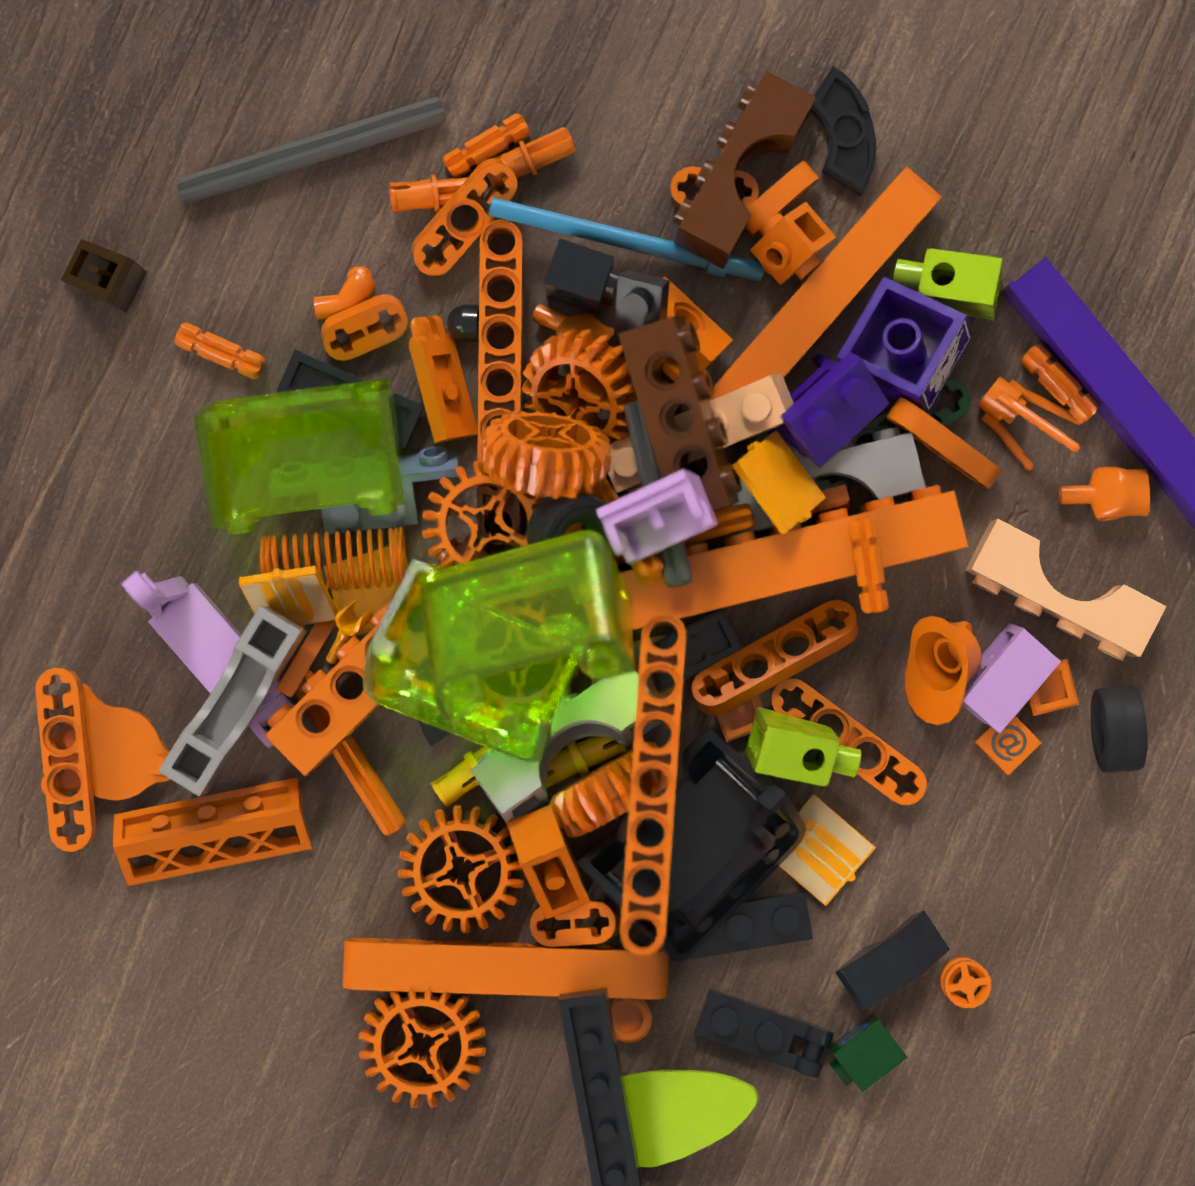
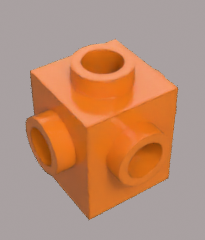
[750,202,836,285]

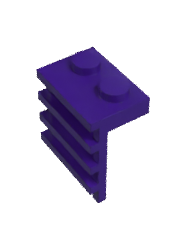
[767,352,889,468]

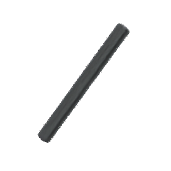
[177,97,446,204]

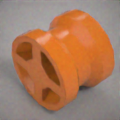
[939,957,991,1008]

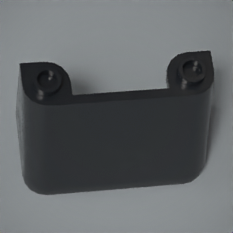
[576,728,806,962]

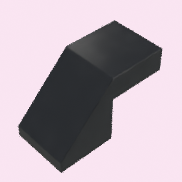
[835,910,950,1012]

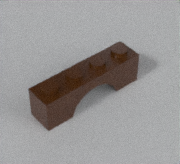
[672,71,816,269]

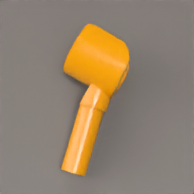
[326,600,373,664]

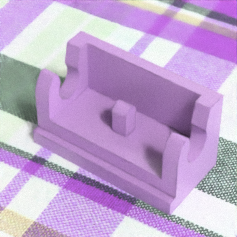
[596,469,718,565]
[962,623,1061,733]

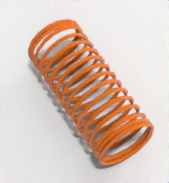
[260,526,408,591]

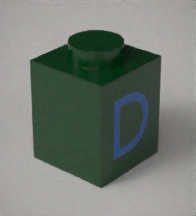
[829,1013,908,1092]

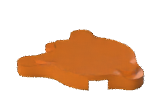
[41,683,171,801]

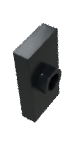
[638,609,742,693]

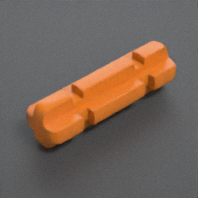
[443,113,530,178]
[174,322,265,379]
[1021,344,1100,424]
[849,517,889,614]

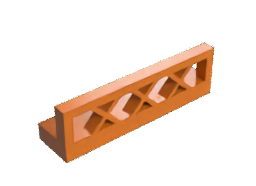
[113,777,312,886]

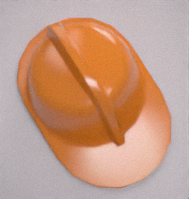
[905,616,982,725]

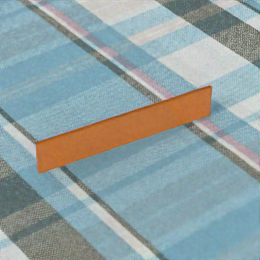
[276,620,336,698]

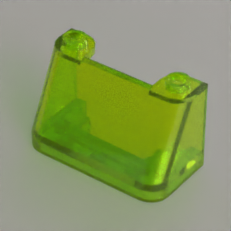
[193,379,405,534]
[421,531,634,722]
[363,559,592,763]

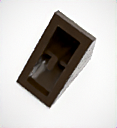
[61,239,147,313]

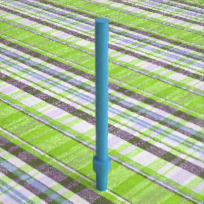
[488,197,764,282]

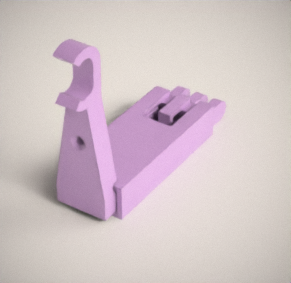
[122,571,305,748]

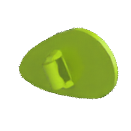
[623,1070,759,1167]

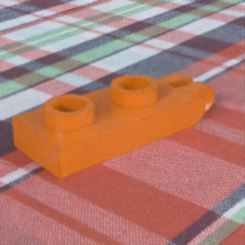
[409,315,478,443]

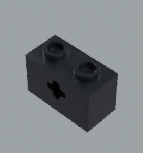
[544,238,620,315]

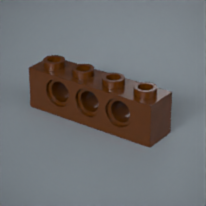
[618,316,742,511]

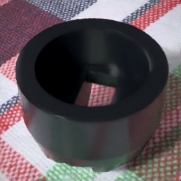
[447,304,479,342]

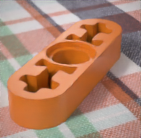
[412,158,517,276]
[886,397,1002,490]

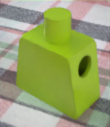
[893,248,1003,321]
[745,707,861,786]

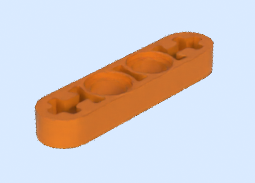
[691,600,859,716]
[35,668,97,852]
[770,678,927,805]

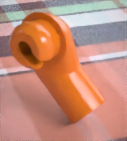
[314,266,375,320]

